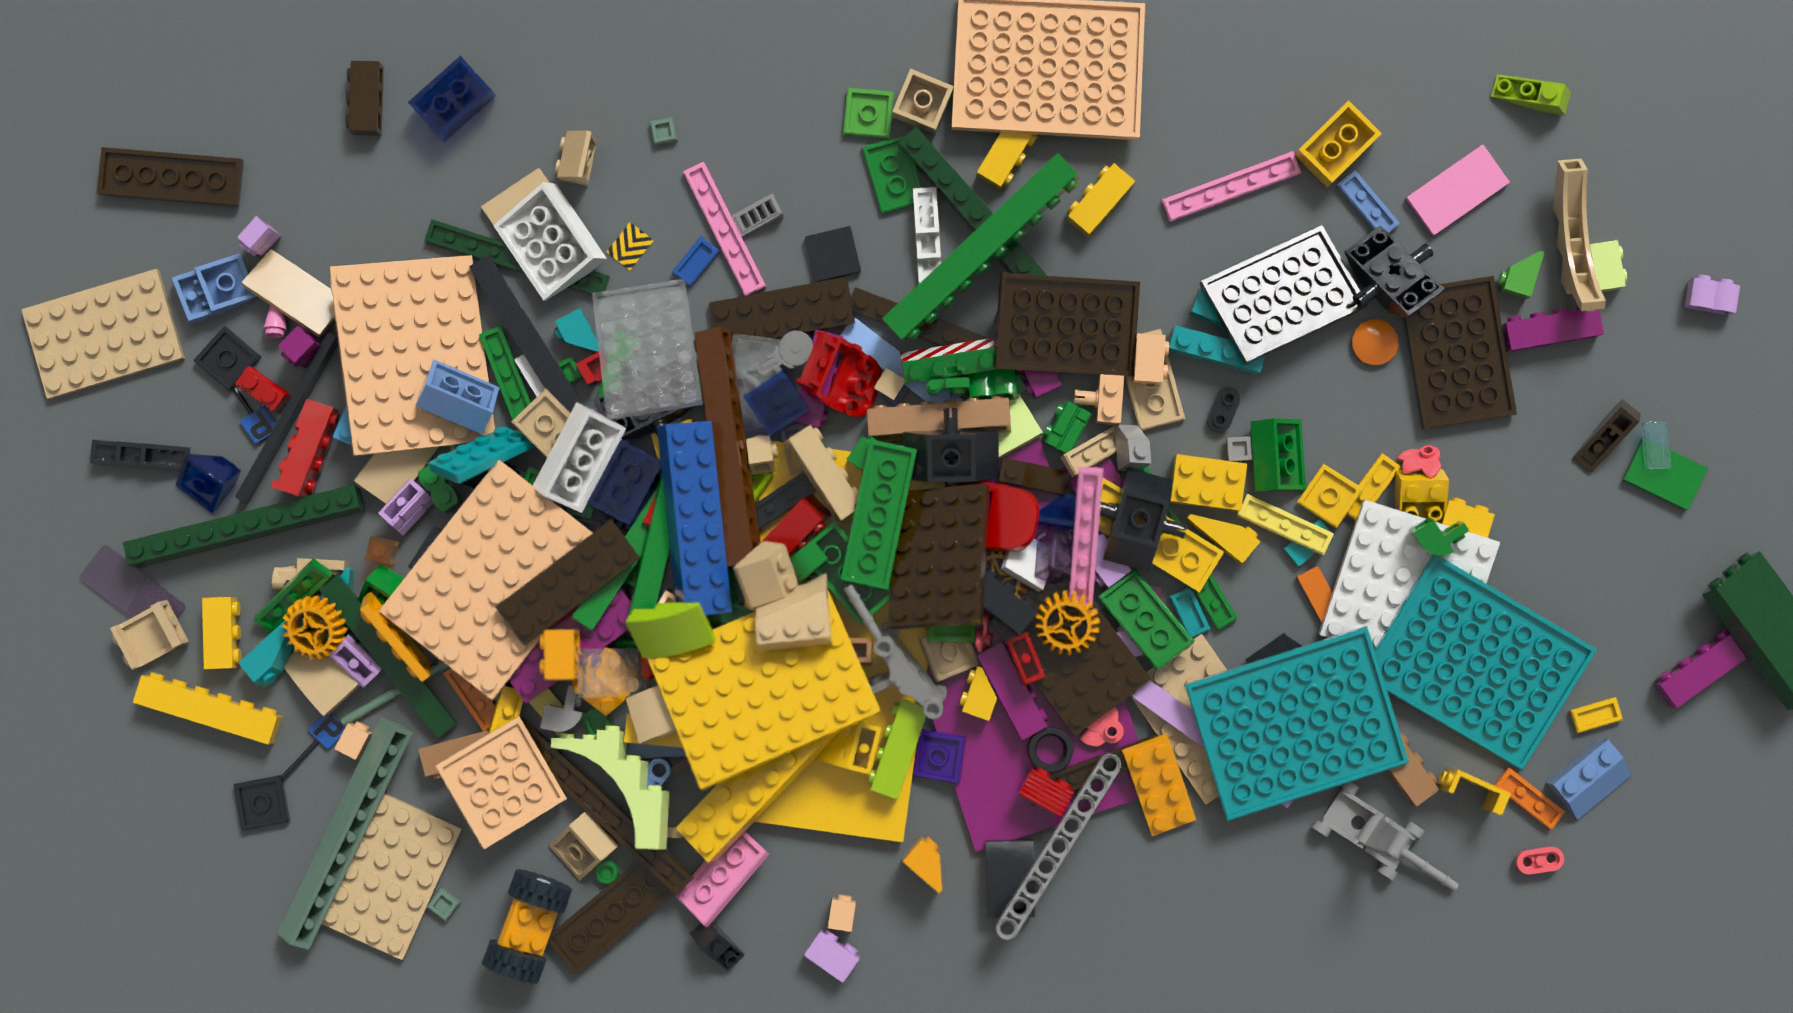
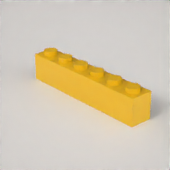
[132,672,283,745]

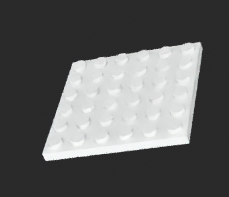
[1318,499,1500,649]

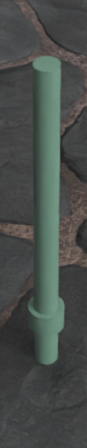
[340,659,451,727]

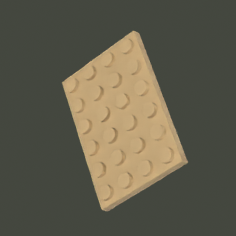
[21,269,185,399]
[1130,634,1227,805]
[322,793,463,960]

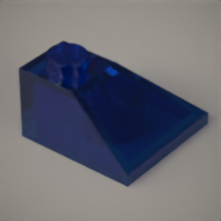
[175,454,241,513]
[1038,494,1077,530]

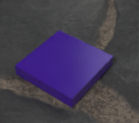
[913,729,967,784]

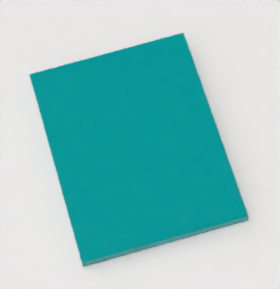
[1375,554,1598,770]
[1184,626,1409,821]

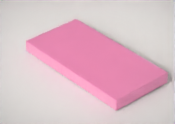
[1405,145,1510,236]
[675,831,769,927]

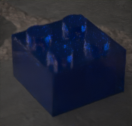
[743,368,810,436]

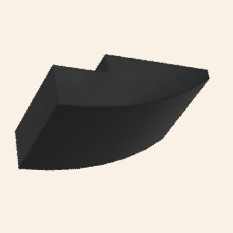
[985,839,1035,918]

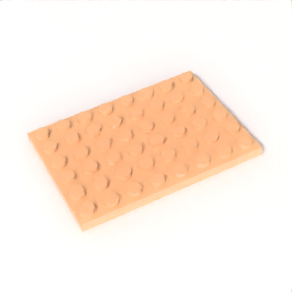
[951,0,1145,140]
[329,255,495,456]
[379,460,593,700]

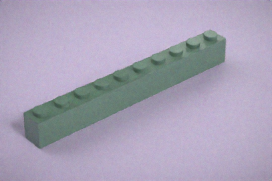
[277,717,413,950]

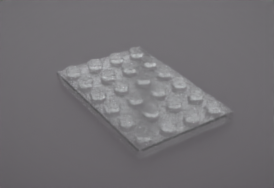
[592,279,703,420]

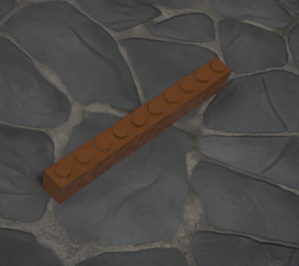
[694,327,761,567]

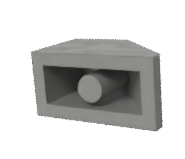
[1115,424,1151,471]

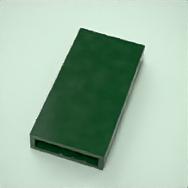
[1702,551,1793,710]

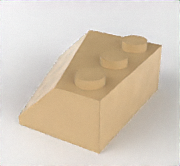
[755,573,833,651]

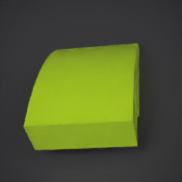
[626,603,716,658]

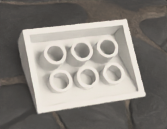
[493,182,607,301]

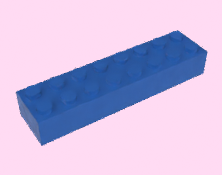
[657,421,732,615]

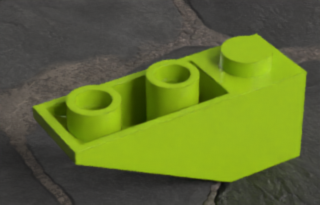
[1491,74,1571,115]

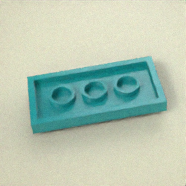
[428,426,534,484]

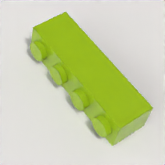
[868,699,926,799]

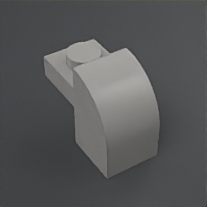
[540,685,585,732]

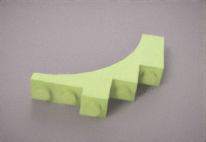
[551,726,670,849]

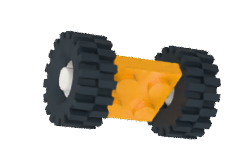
[482,869,572,984]

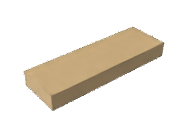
[481,168,549,225]
[1060,426,1117,477]

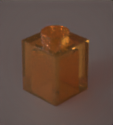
[365,536,399,565]

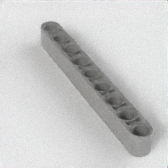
[996,753,1121,940]

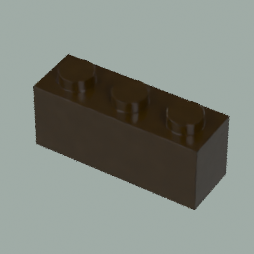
[345,61,384,136]

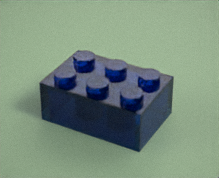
[408,55,496,142]
[587,440,662,526]

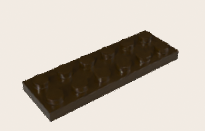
[97,147,244,207]
[709,277,856,347]
[495,519,641,646]
[548,860,673,975]

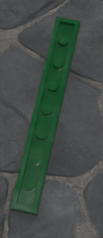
[424,219,610,299]
[319,574,457,738]

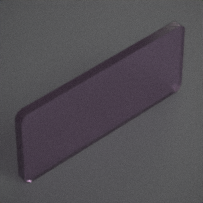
[80,545,185,619]

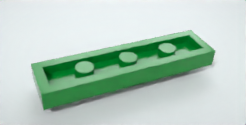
[479,326,532,420]
[253,558,332,633]

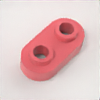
[1515,846,1564,874]

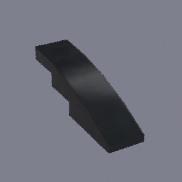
[90,440,190,471]

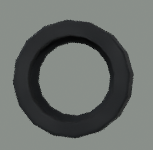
[1027,727,1073,773]

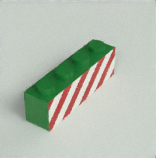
[900,338,996,384]

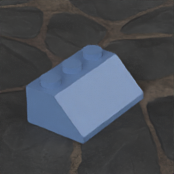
[415,359,499,434]
[1546,738,1632,820]

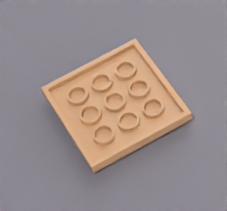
[435,716,567,849]

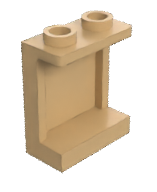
[110,600,189,670]

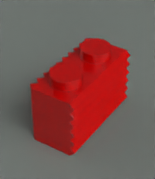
[236,366,292,413]
[1006,632,1046,686]
[1017,767,1074,817]

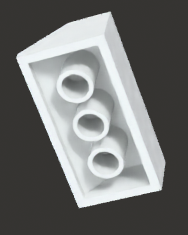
[533,402,626,513]

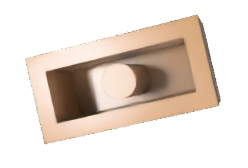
[1132,333,1169,385]

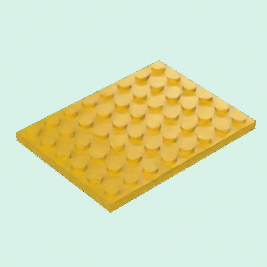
[648,591,881,790]

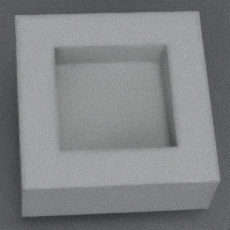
[1226,436,1253,462]

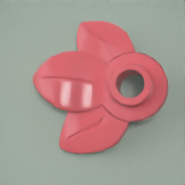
[1397,445,1441,478]
[975,610,993,652]
[1080,707,1124,747]

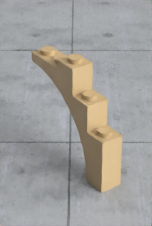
[1553,159,1606,312]

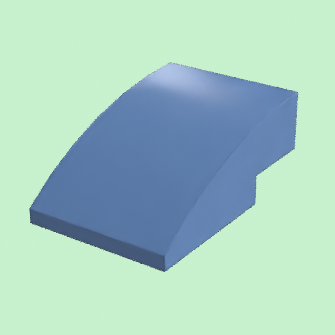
[171,253,257,325]

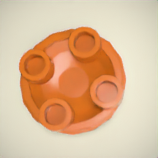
[1352,319,1399,365]

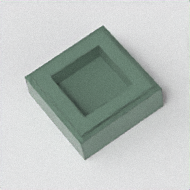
[650,117,678,146]
[427,887,461,921]

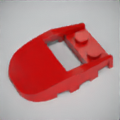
[796,331,882,417]
[959,481,1039,553]

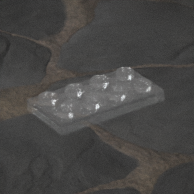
[732,334,781,433]
[578,649,657,698]

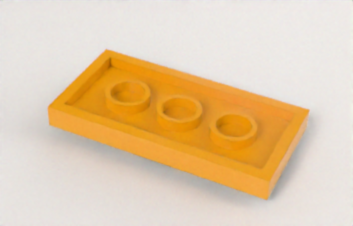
[360,592,432,682]
[1122,734,1196,836]

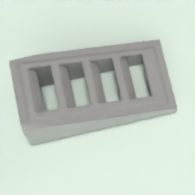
[732,193,784,237]

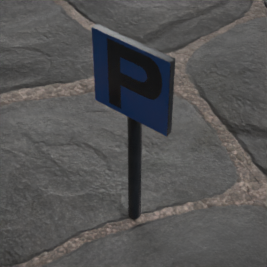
[232,386,276,444]
[281,713,345,779]

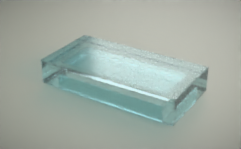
[1642,421,1671,470]

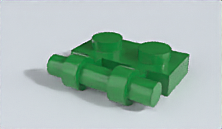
[926,378,970,396]

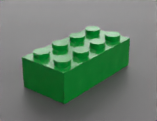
[798,521,891,625]

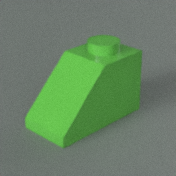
[1498,251,1545,300]

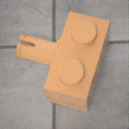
[1074,374,1124,425]

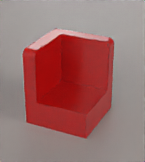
[576,351,607,387]

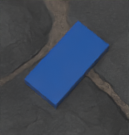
[672,236,720,288]

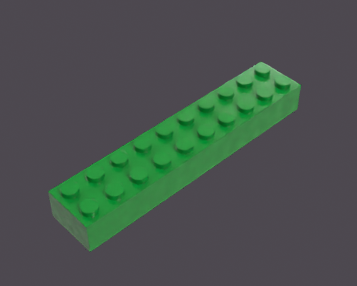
[882,153,1079,341]

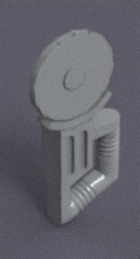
[739,331,813,393]

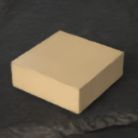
[874,368,905,401]

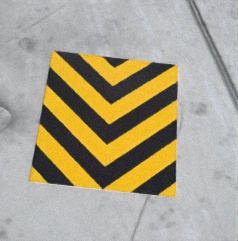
[606,222,654,270]

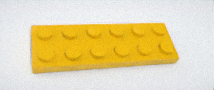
[1098,478,1224,592]

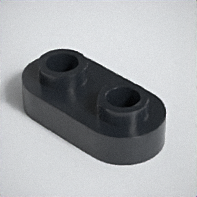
[1207,387,1240,433]

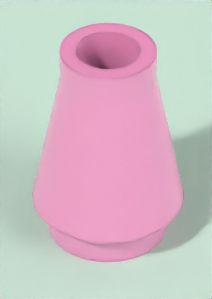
[263,305,287,338]

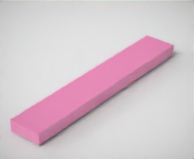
[1161,151,1301,223]
[683,161,766,296]
[1069,467,1103,608]

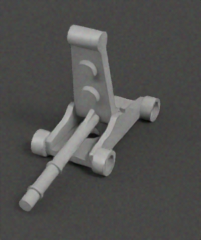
[844,584,947,719]
[1311,782,1459,891]

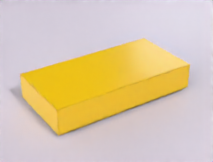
[1569,697,1623,733]

